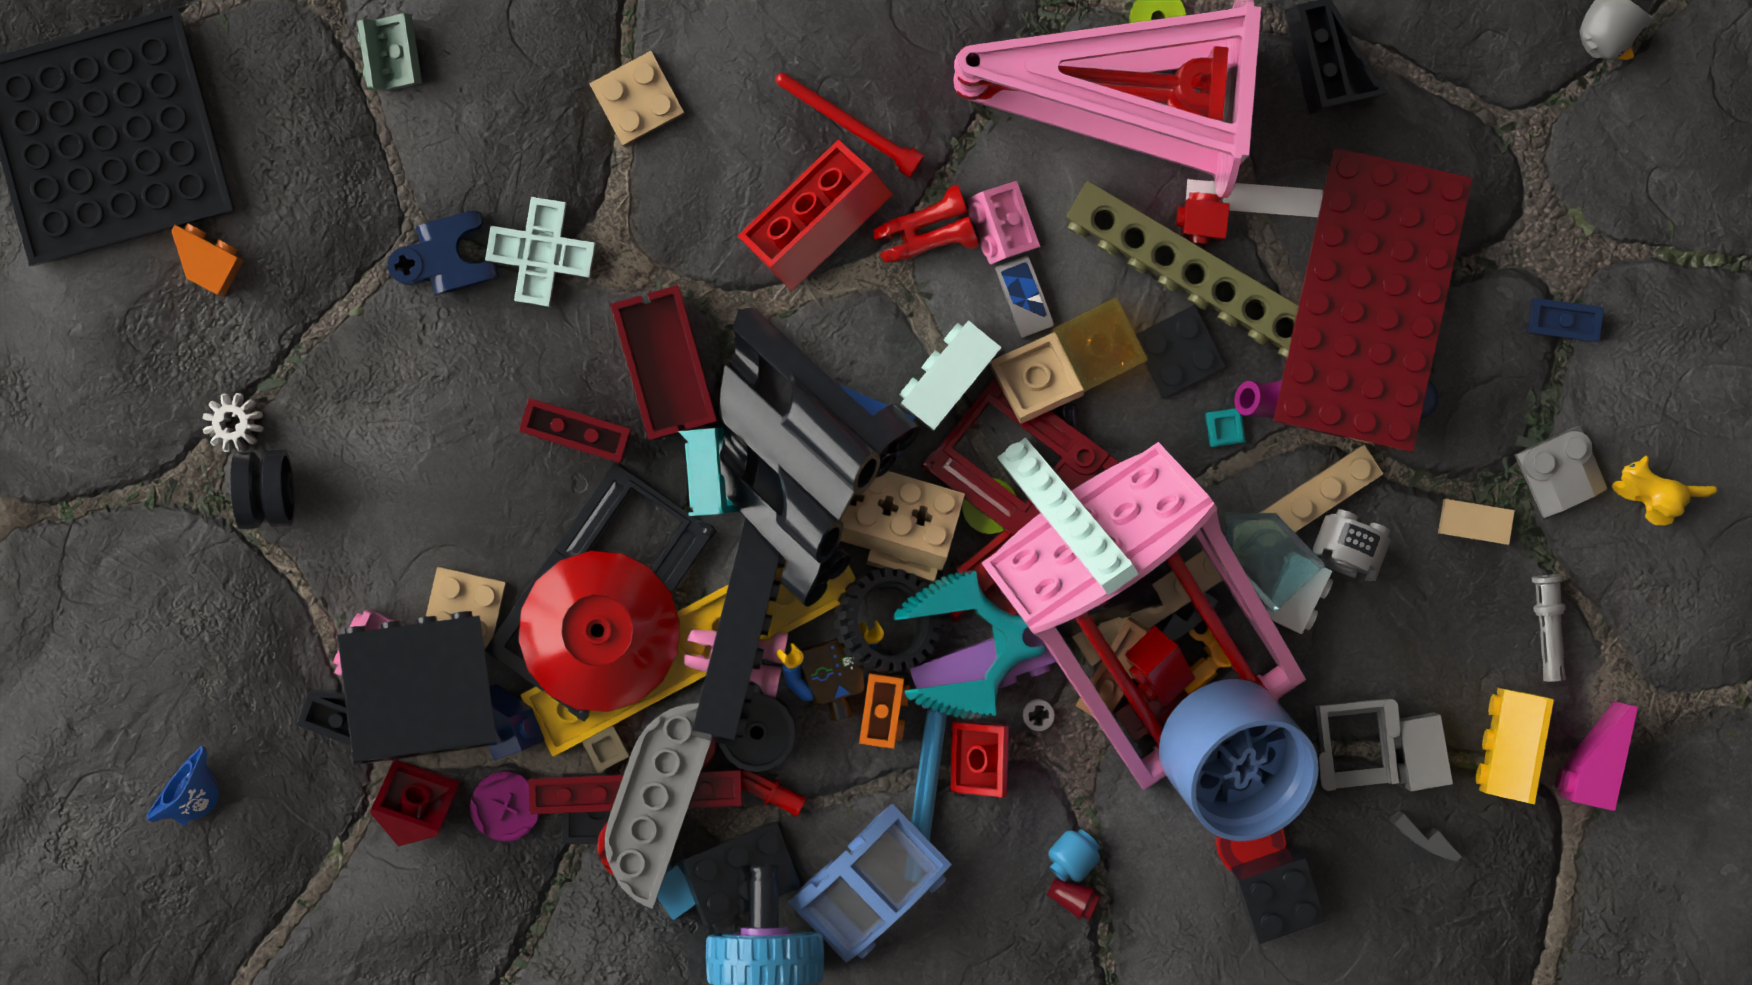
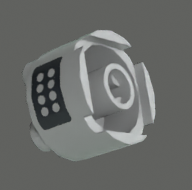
[1310,509,1391,581]

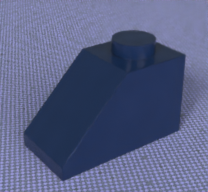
[488,684,545,761]

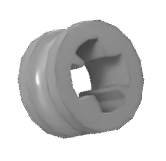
[1022,699,1055,731]

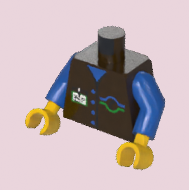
[776,620,884,721]

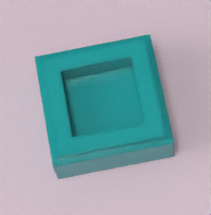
[1205,408,1246,447]

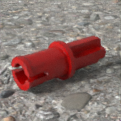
[741,770,806,817]

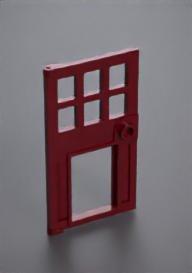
[921,377,1120,607]

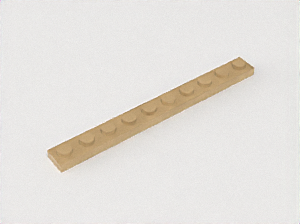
[1072,445,1383,666]

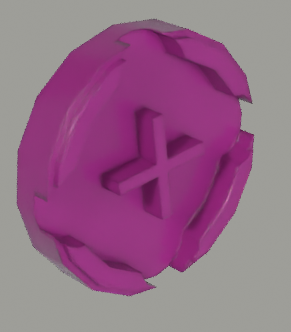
[470,771,539,842]

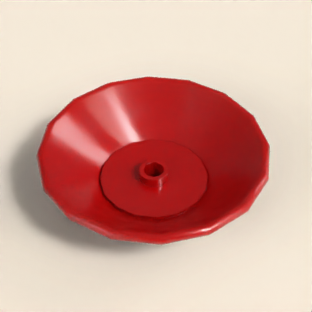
[518,551,680,712]

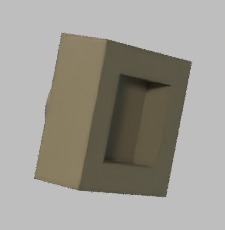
[582,725,630,773]

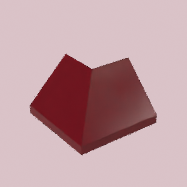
[370,761,460,847]

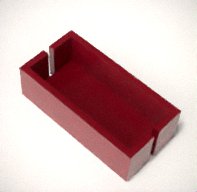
[610,285,718,441]

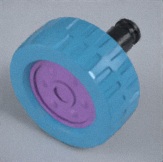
[706,864,824,985]

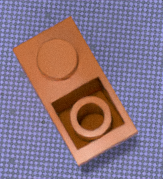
[172,223,244,297]

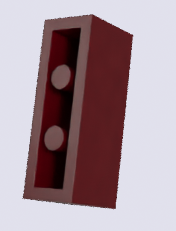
[518,398,633,463]

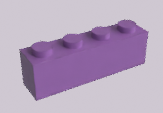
[910,627,1056,712]

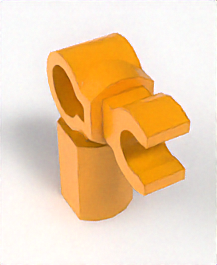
[1184,620,1232,695]

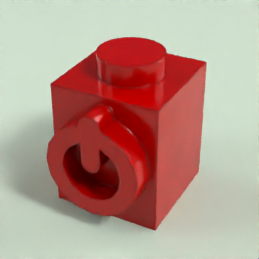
[1175,192,1230,245]

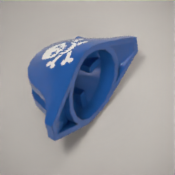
[146,745,218,826]

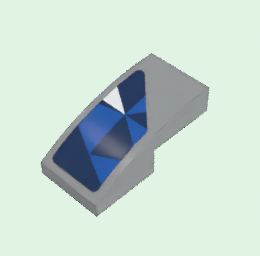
[995,255,1054,338]

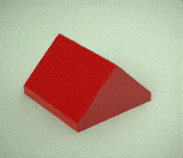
[950,722,1009,797]

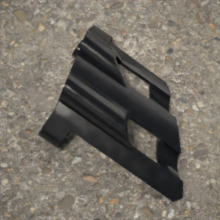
[718,308,920,607]

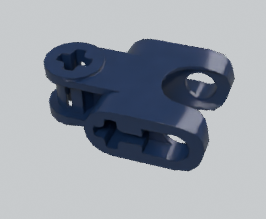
[387,211,499,295]

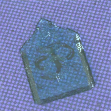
[1226,512,1325,613]

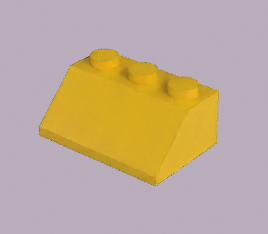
[1476,688,1554,804]

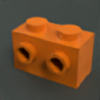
[859,672,910,749]

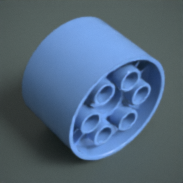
[1159,679,1319,841]

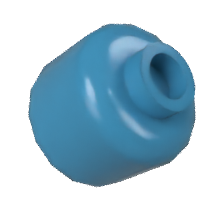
[1048,829,1100,882]

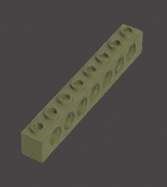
[1063,181,1298,359]

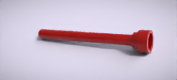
[776,73,925,178]

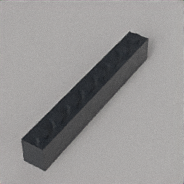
[692,460,786,746]

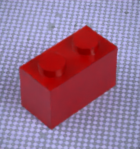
[1124,626,1196,707]

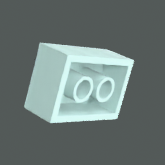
[899,320,1001,431]

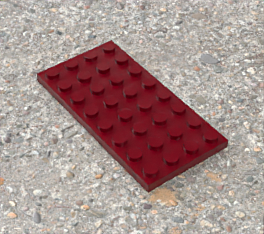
[1273,148,1472,453]

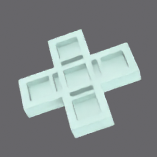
[485,197,596,307]

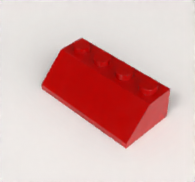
[737,140,893,292]

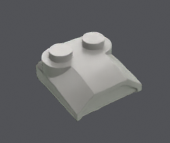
[1514,426,1607,518]

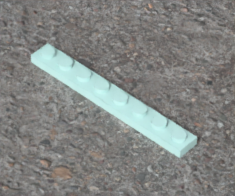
[997,438,1139,595]

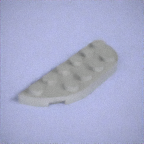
[605,703,711,909]

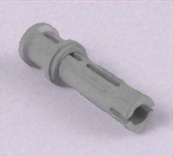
[1531,574,1566,682]

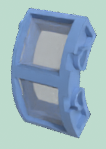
[788,804,952,963]

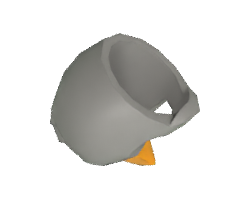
[1579,0,1655,61]

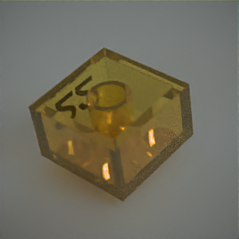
[1051,297,1148,392]

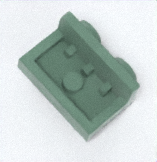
[357,13,422,91]

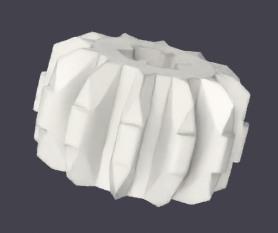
[203,393,263,452]

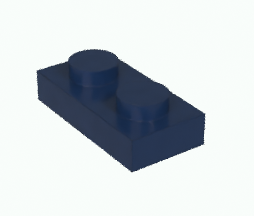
[1527,298,1604,343]

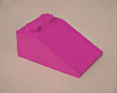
[1555,701,1638,811]

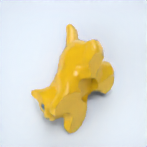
[1612,456,1717,526]

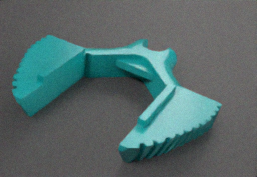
[894,570,1047,719]

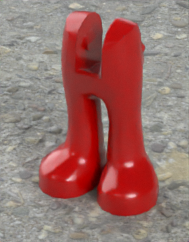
[873,184,980,263]

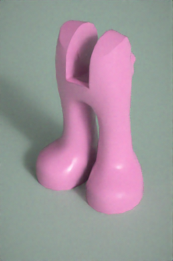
[684,630,788,699]

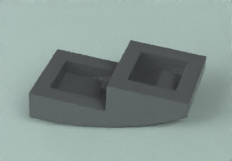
[1389,811,1462,862]

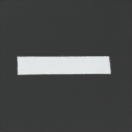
[1186,179,1323,217]

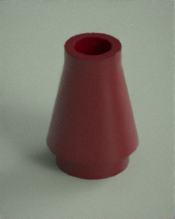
[1047,877,1101,921]

